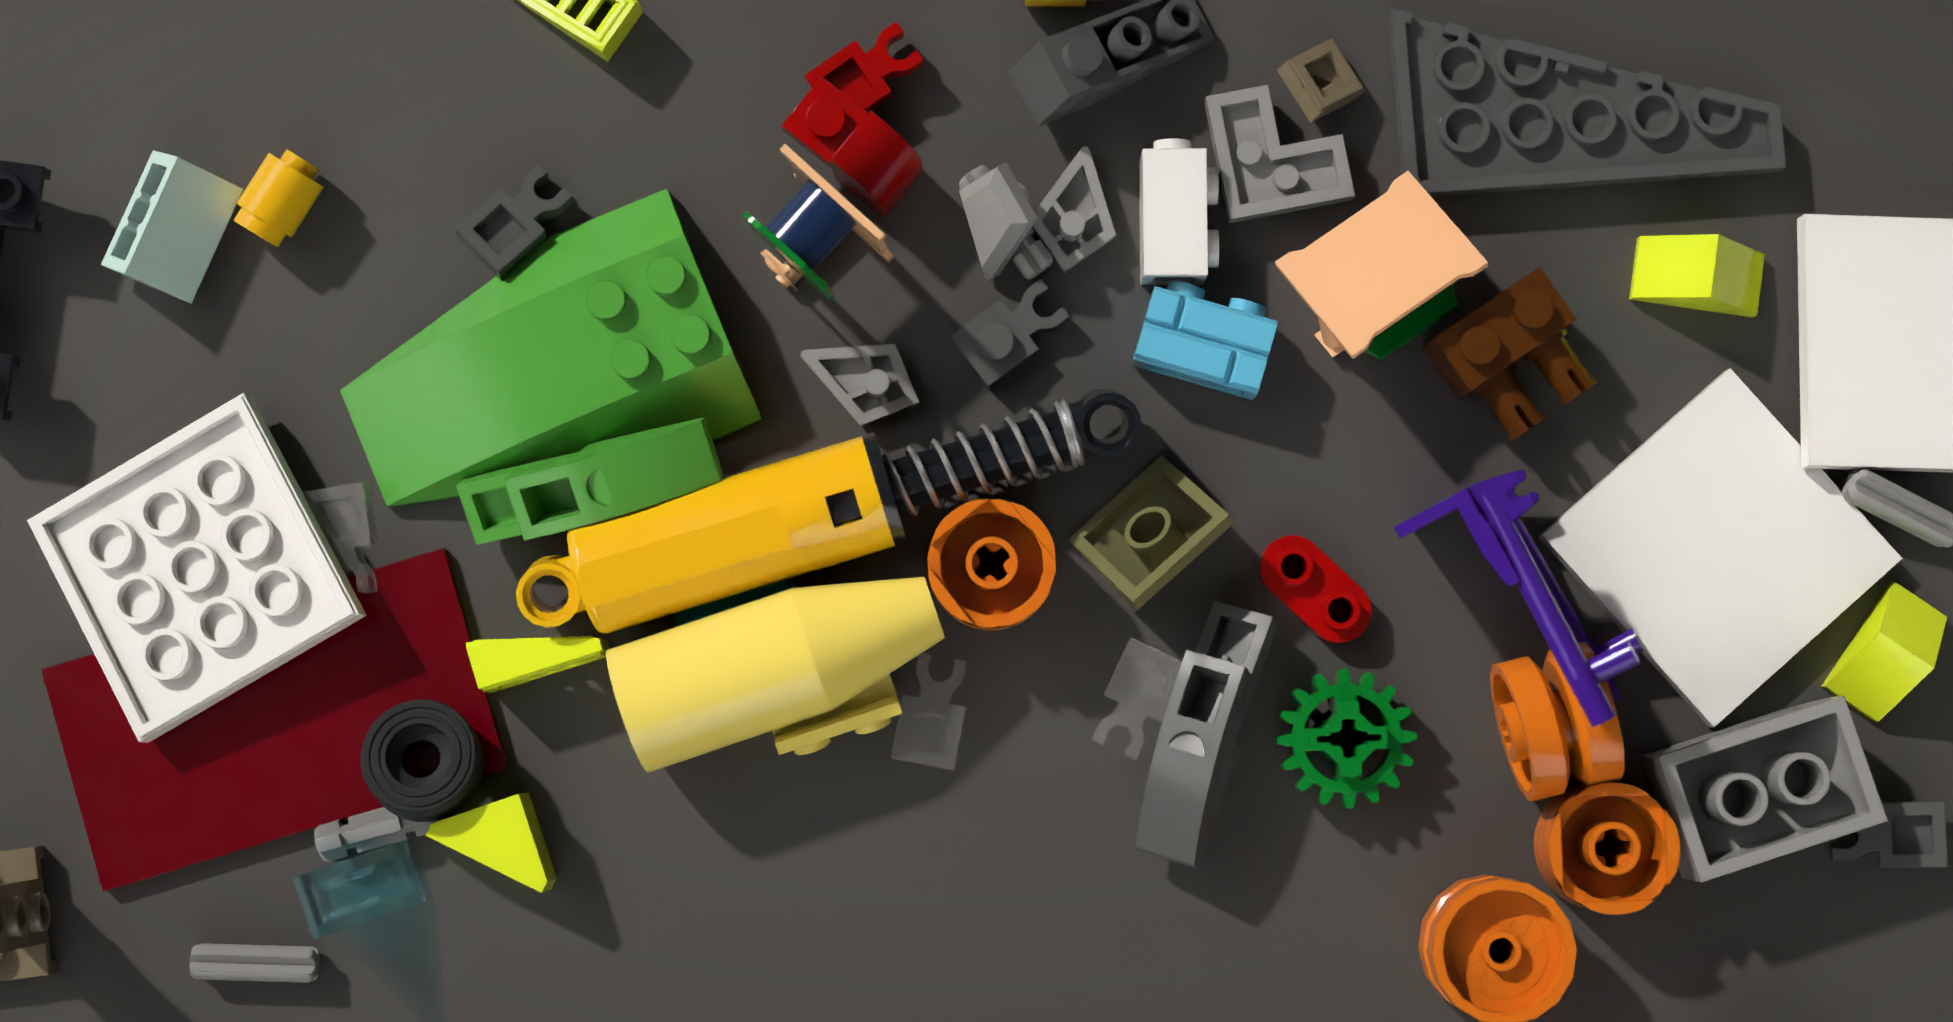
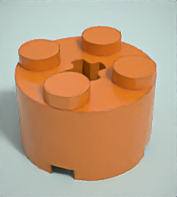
[927,499,1057,630]
[1533,782,1680,915]

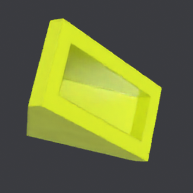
[1629,234,1765,318]
[1821,581,1947,722]
[425,792,557,893]

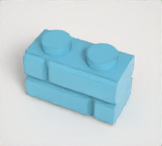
[1131,280,1278,400]

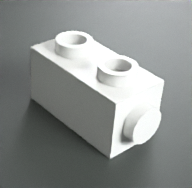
[1139,138,1219,285]

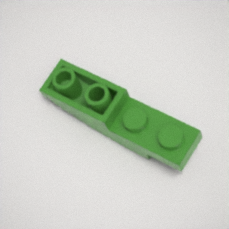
[456,417,724,545]

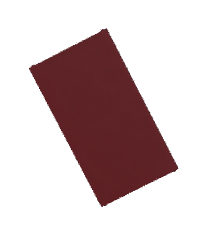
[41,548,509,892]

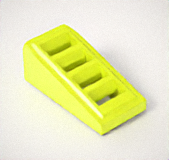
[517,0,644,62]
[466,636,610,693]

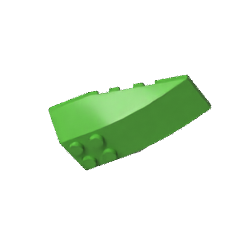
[340,189,763,507]

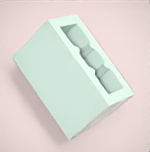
[101,150,243,304]

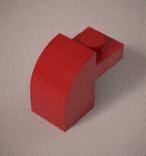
[781,76,923,218]

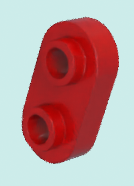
[1258,535,1371,643]

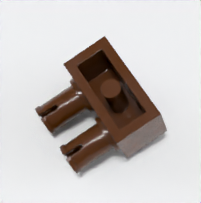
[1422,266,1598,441]

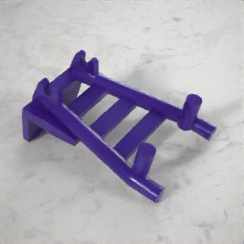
[1394,470,1644,727]

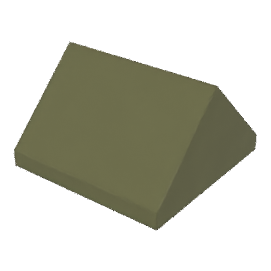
[1068,455,1235,613]

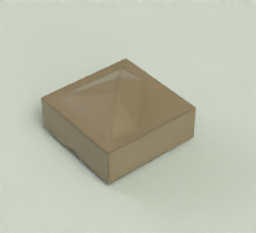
[1277,38,1366,123]

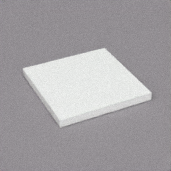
[1797,214,1953,473]
[1538,368,1903,727]
[27,393,367,743]

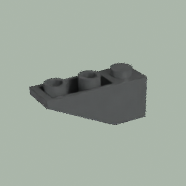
[1008,0,1215,127]

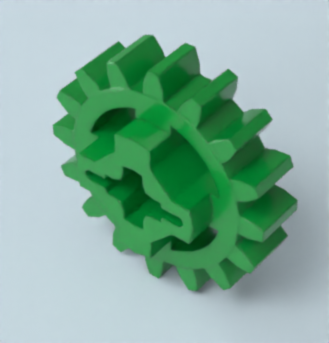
[1274,668,1417,809]

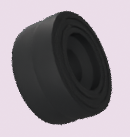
[360,700,484,822]

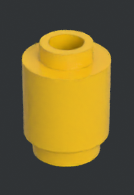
[234,149,324,248]

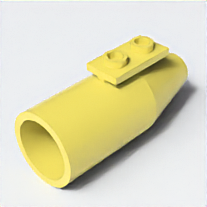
[606,577,945,773]

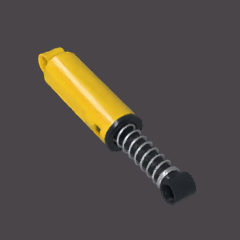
[516,388,1142,634]

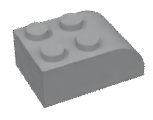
[1640,696,1888,883]

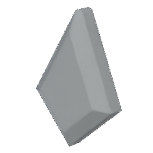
[1032,146,1116,273]
[959,162,1038,280]
[800,344,919,427]

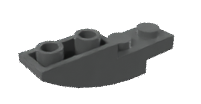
[1135,601,1278,869]

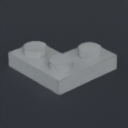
[1204,85,1355,224]

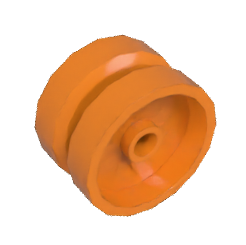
[1490,642,1625,801]
[1418,874,1577,1022]

